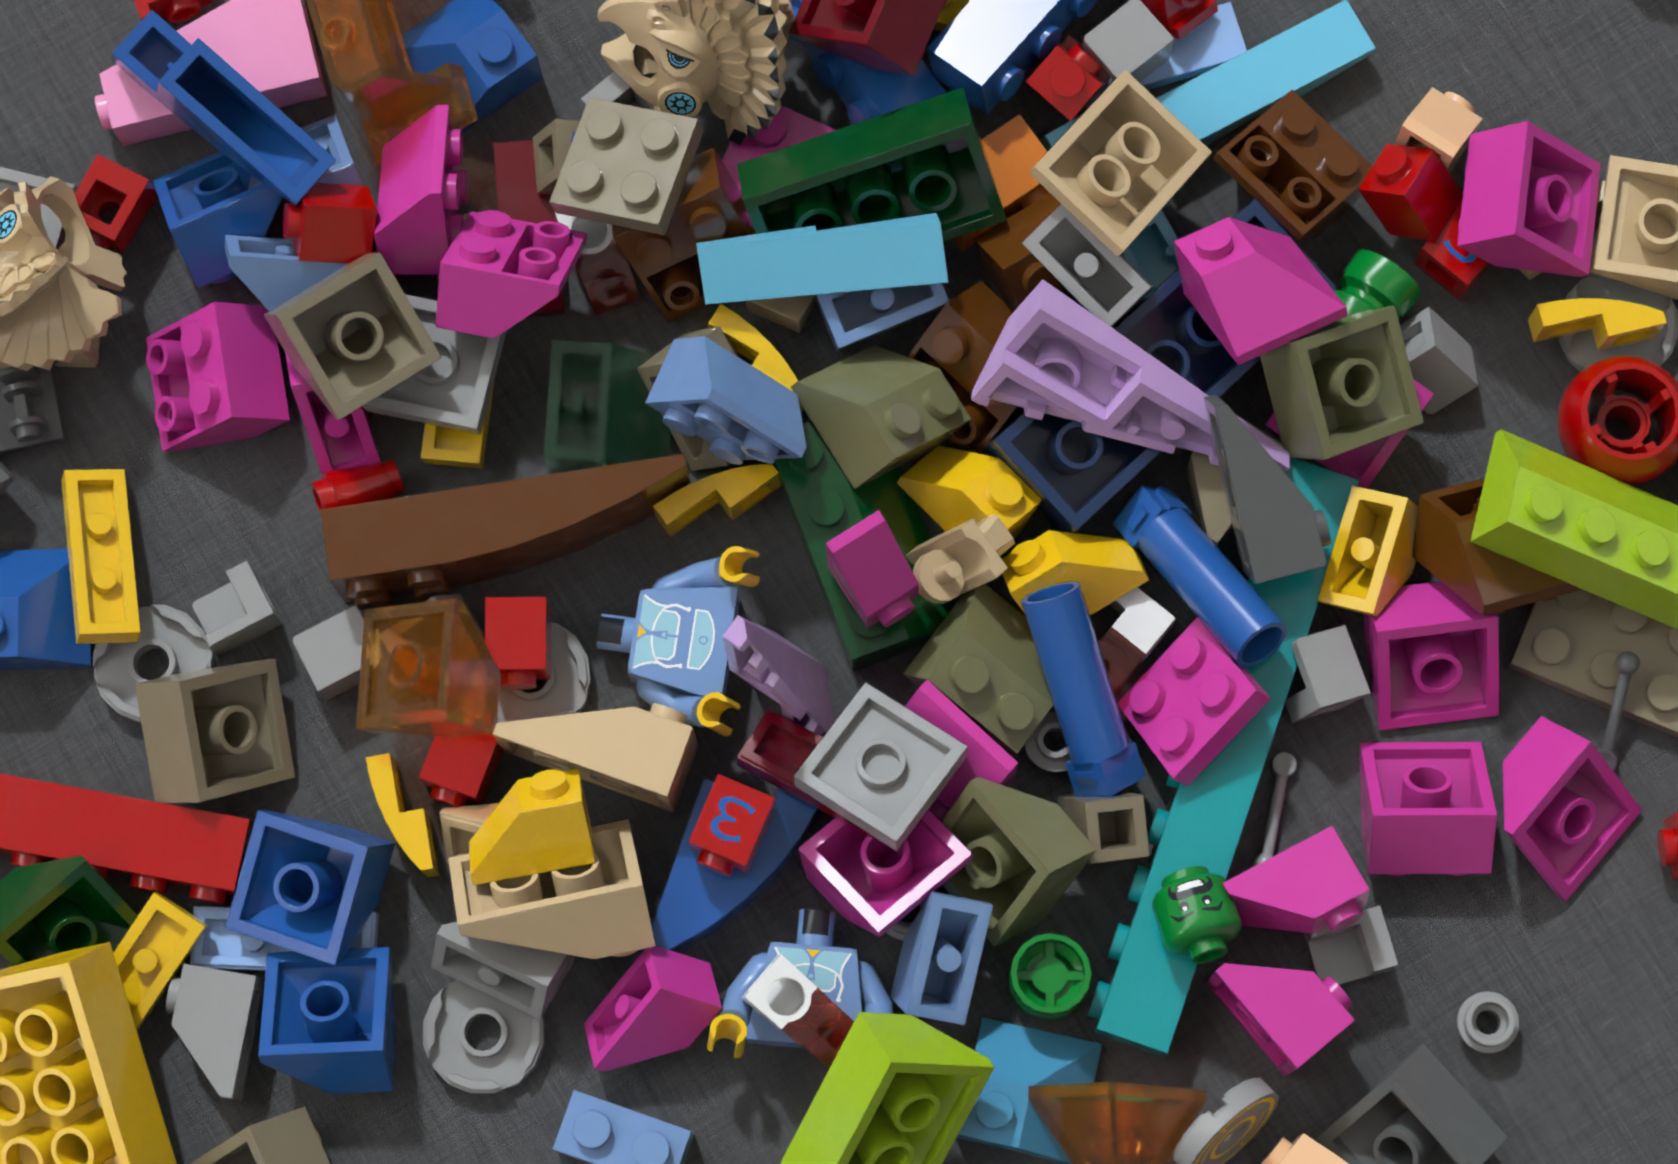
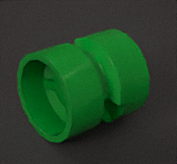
[1334,249,1421,322]
[1008,933,1092,1021]

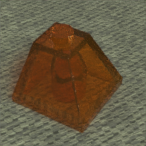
[356,598,500,737]
[1028,1082,1206,1164]

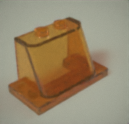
[306,0,478,166]

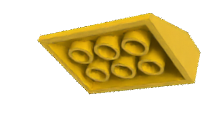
[0,942,177,1164]

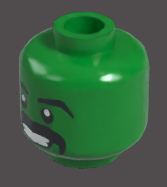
[1152,866,1242,964]

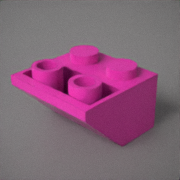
[374,105,469,275]
[436,210,587,339]
[145,302,290,452]

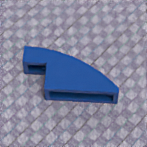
[112,10,336,206]
[643,779,822,953]

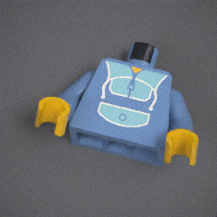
[597,546,760,737]
[707,909,893,1058]

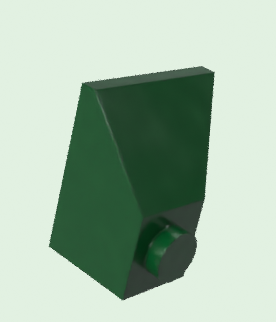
[0,855,138,966]

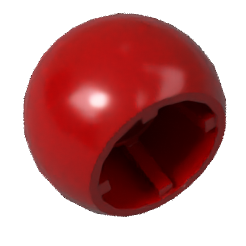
[1557,355,1678,486]

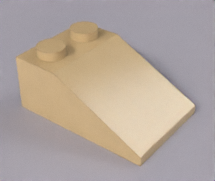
[1029,69,1212,257]
[1592,155,1678,300]
[493,703,699,813]
[448,819,656,959]

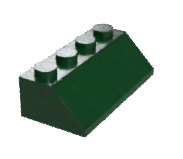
[737,87,1007,242]
[772,421,955,672]

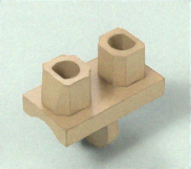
[905,514,1015,604]

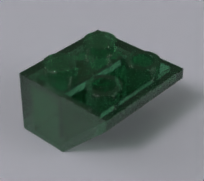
[544,340,671,474]

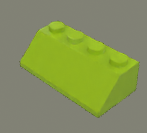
[1470,429,1678,629]
[780,1012,995,1164]

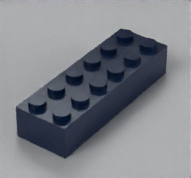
[984,199,1337,533]

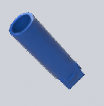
[1112,485,1287,668]
[1021,582,1146,797]

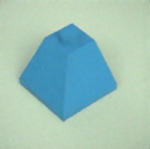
[956,1017,1102,1164]

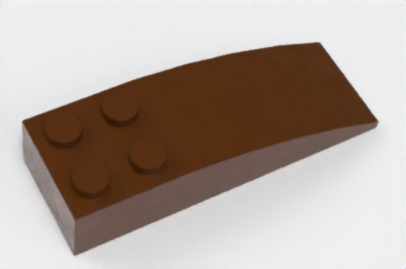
[320,454,691,610]

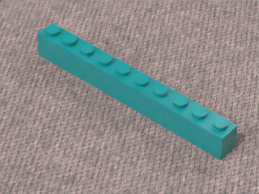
[1087,458,1359,1058]

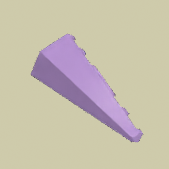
[971,279,1290,472]
[722,615,835,737]

